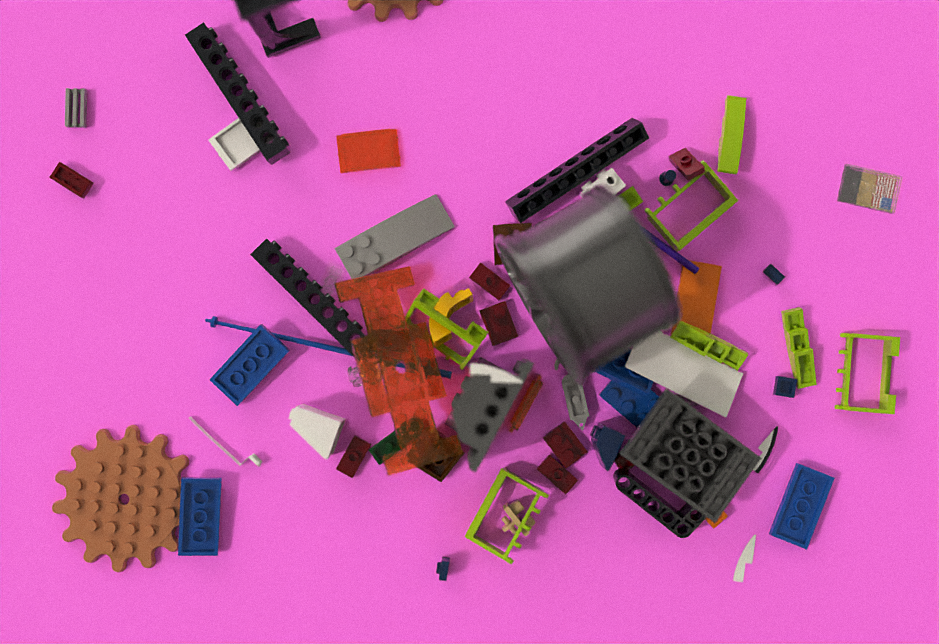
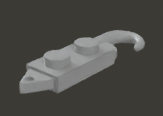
[554,359,589,430]

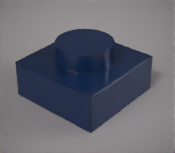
[773,376,797,398]
[436,556,450,581]

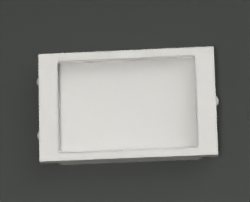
[208,108,280,171]

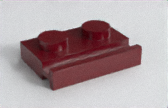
[479,301,519,346]
[542,421,588,469]

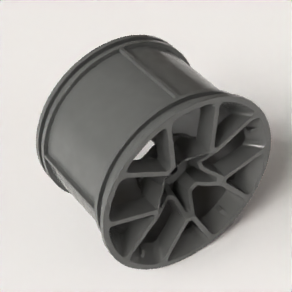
[495,184,681,386]

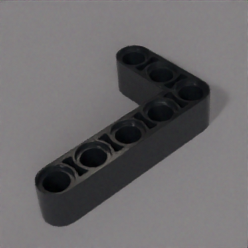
[613,468,707,538]

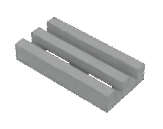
[65,88,87,128]

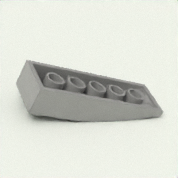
[334,194,455,283]

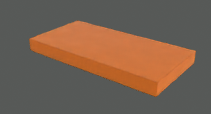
[670,260,722,335]

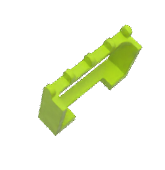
[644,160,739,252]
[399,288,488,370]
[834,333,900,414]
[464,468,549,564]

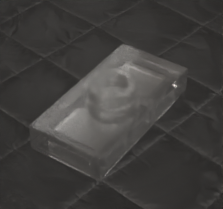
[315,261,347,299]

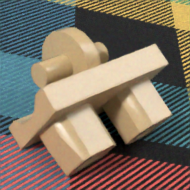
[501,500,536,537]

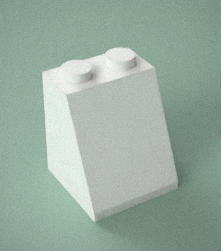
[289,404,346,459]

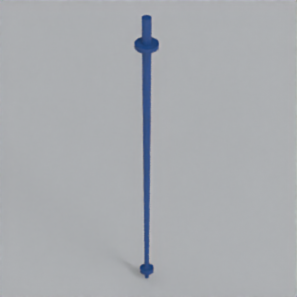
[205,316,452,380]

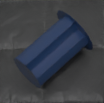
[659,170,676,186]
[762,263,786,285]

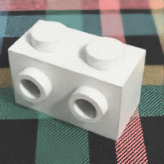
[580,168,626,198]

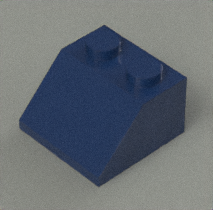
[590,423,625,471]

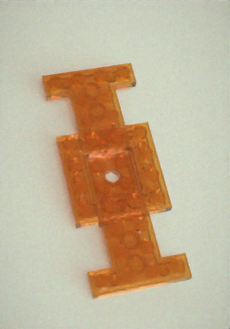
[334,266,463,476]

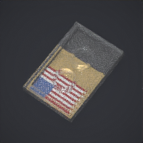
[836,164,903,214]

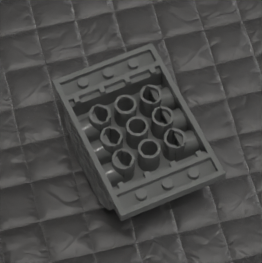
[444,357,534,473]
[619,388,761,523]

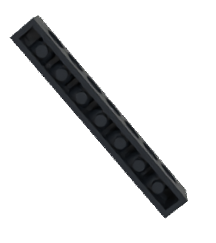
[185,22,290,165]
[505,118,649,223]
[250,238,378,364]

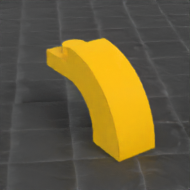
[429,288,473,348]

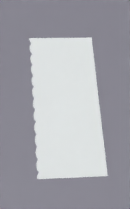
[625,332,743,417]

